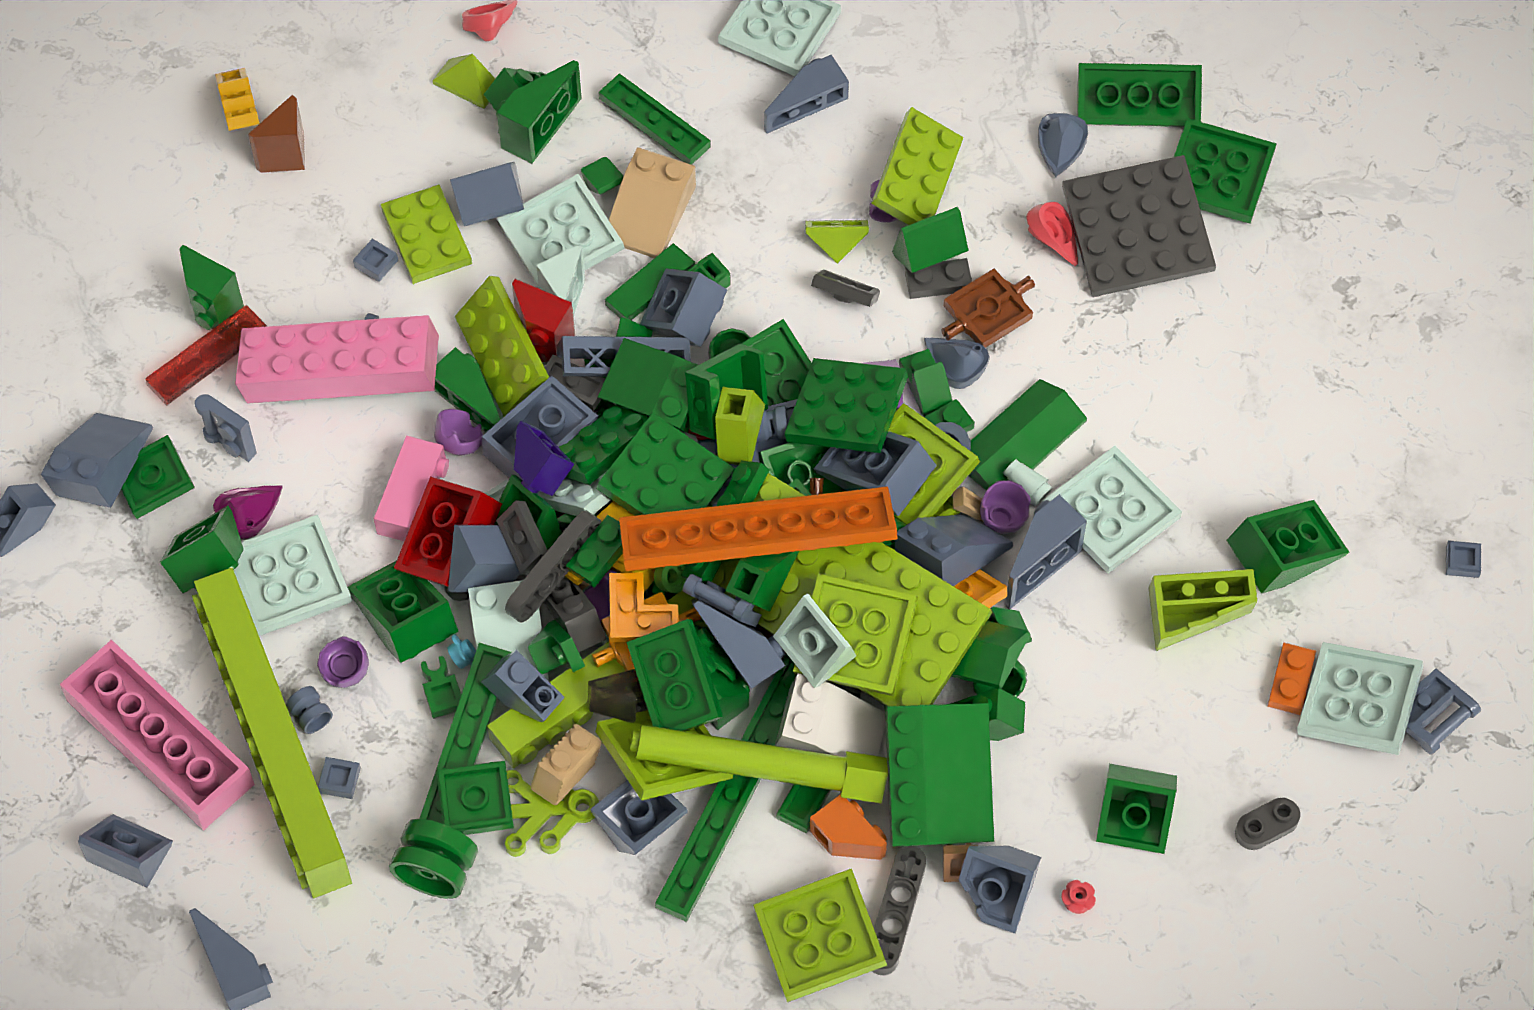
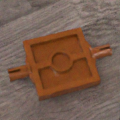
[941,268,1035,348]

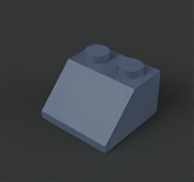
[640,268,727,347]

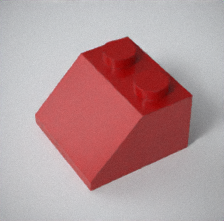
[512,279,575,362]

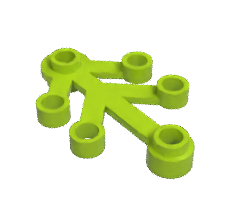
[505,770,599,857]

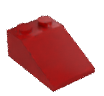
[394,476,502,587]

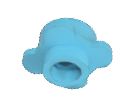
[447,634,476,669]

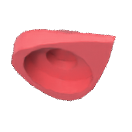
[462,0,518,41]
[1026,202,1078,266]

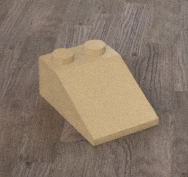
[609,147,696,258]

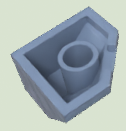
[958,846,1042,933]

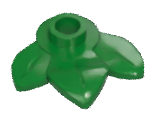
[694,625,737,682]

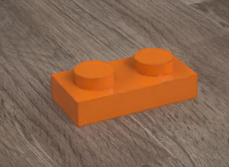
[1267,642,1316,715]

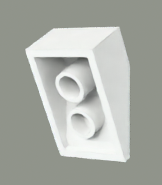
[775,673,886,757]

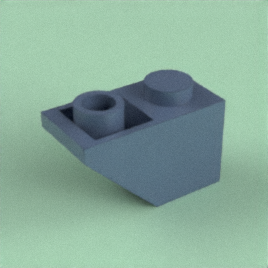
[481,650,565,723]

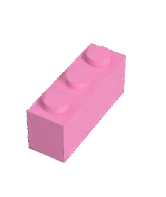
[374,436,449,541]

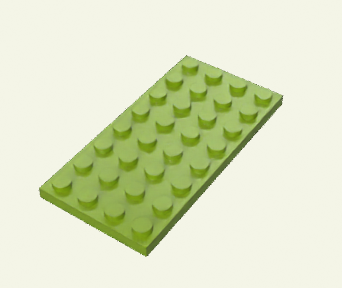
[712,473,992,706]

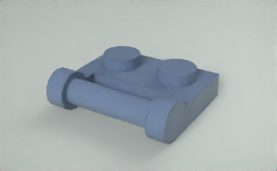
[194,394,257,462]
[683,574,762,627]
[1405,668,1481,755]

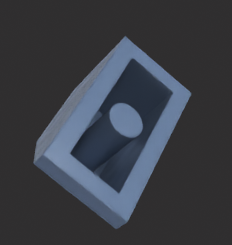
[0,483,56,557]

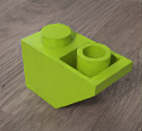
[715,387,765,465]

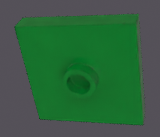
[121,435,195,519]
[436,761,514,835]

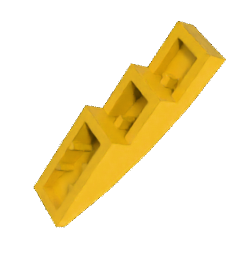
[215,68,260,131]

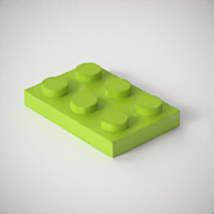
[381,184,472,284]

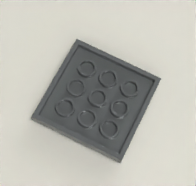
[1062,155,1216,297]

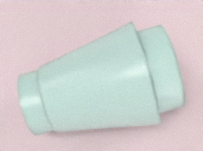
[1003,459,1052,507]

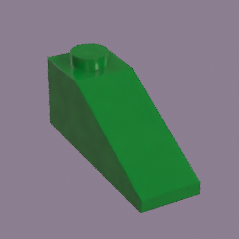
[434,347,501,432]

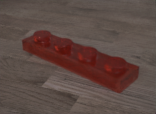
[145,305,267,406]

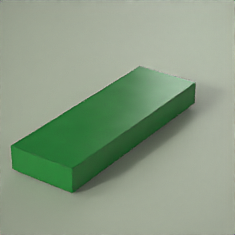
[605,243,695,321]

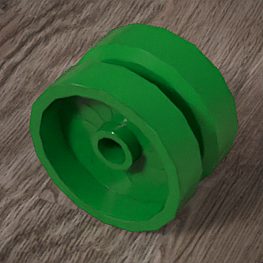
[389,819,478,899]

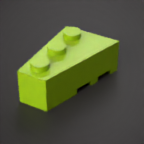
[1148,569,1257,651]

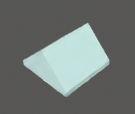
[536,245,585,317]
[773,594,857,688]

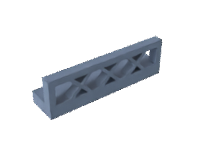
[557,336,691,377]

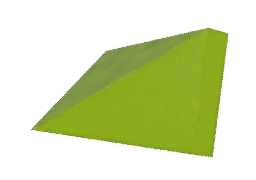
[433,54,495,109]
[805,220,869,264]

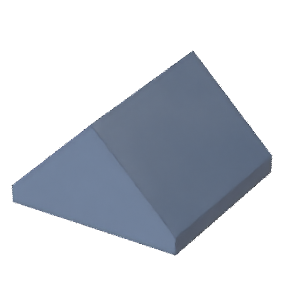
[450,162,524,227]
[448,525,520,592]
[590,780,688,855]
[78,814,173,888]

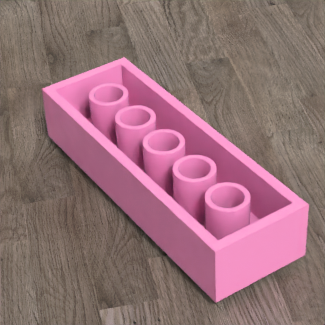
[235,315,439,403]
[60,640,255,831]

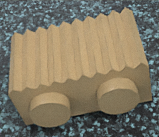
[531,724,602,805]

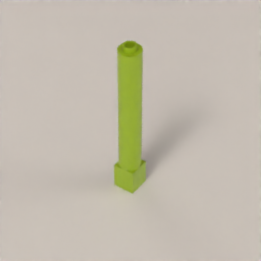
[630,725,888,804]

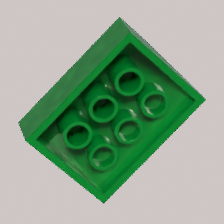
[885,703,994,846]

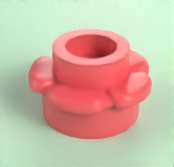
[1061,880,1096,914]

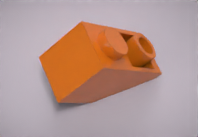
[810,794,887,860]

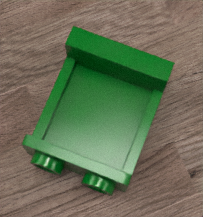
[685,344,768,440]

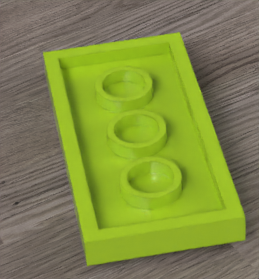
[871,107,964,225]
[455,276,549,417]

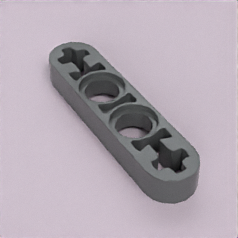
[505,510,602,623]
[872,846,926,976]

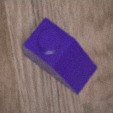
[514,421,574,496]

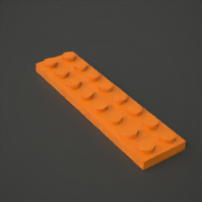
[619,486,897,571]

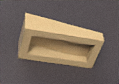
[953,487,984,522]

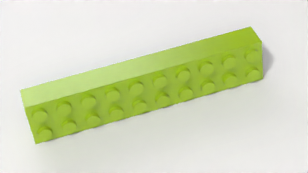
[192,568,352,899]

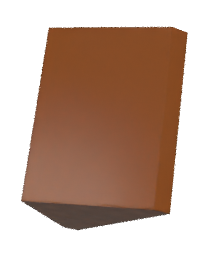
[248,95,305,173]

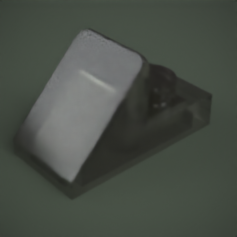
[587,669,645,723]

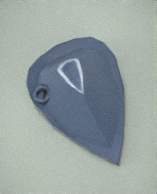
[1038,113,1088,177]
[924,338,990,389]

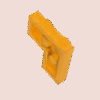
[609,573,679,642]

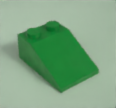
[496,60,582,164]
[598,338,697,433]
[1226,500,1349,594]
[347,560,459,663]

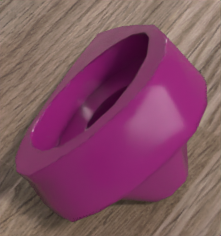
[213,485,283,539]

